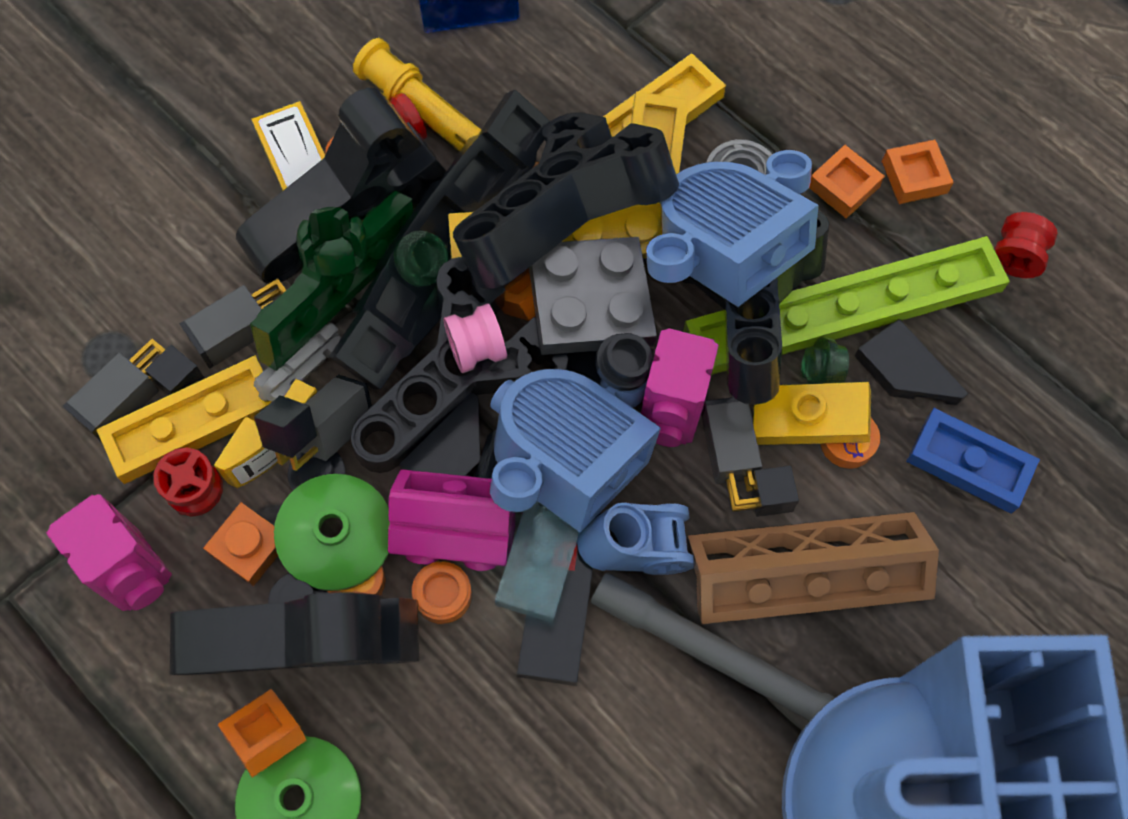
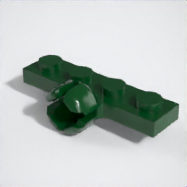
[250,191,413,371]

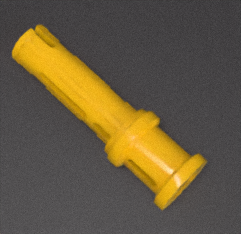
[353,38,481,152]

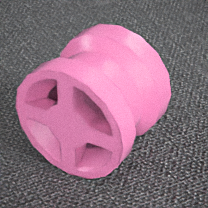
[443,303,507,373]

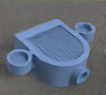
[646,150,819,307]
[490,369,661,532]

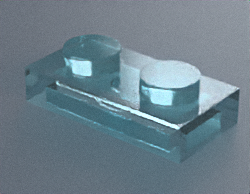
[495,501,580,623]

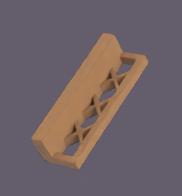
[688,512,939,624]

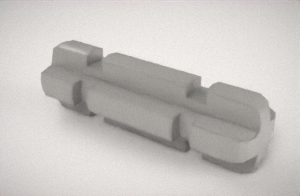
[254,323,341,402]

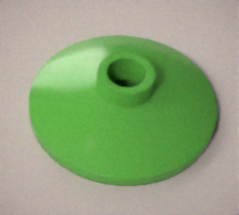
[274,474,390,591]
[235,736,362,819]

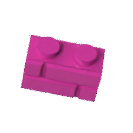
[641,328,719,447]
[388,469,516,571]
[46,494,172,611]

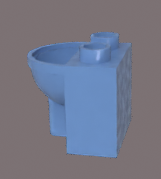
[782,635,1128,819]

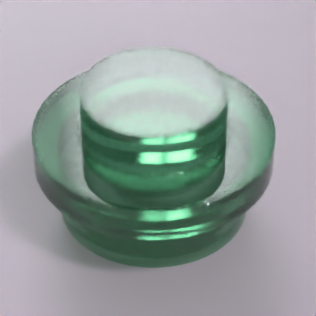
[394,231,449,287]
[801,337,849,384]

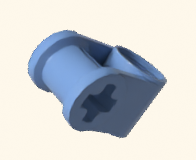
[577,502,695,575]

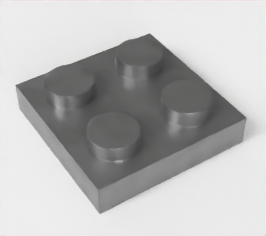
[529,237,657,355]

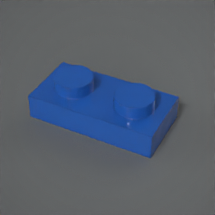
[906,408,1040,514]

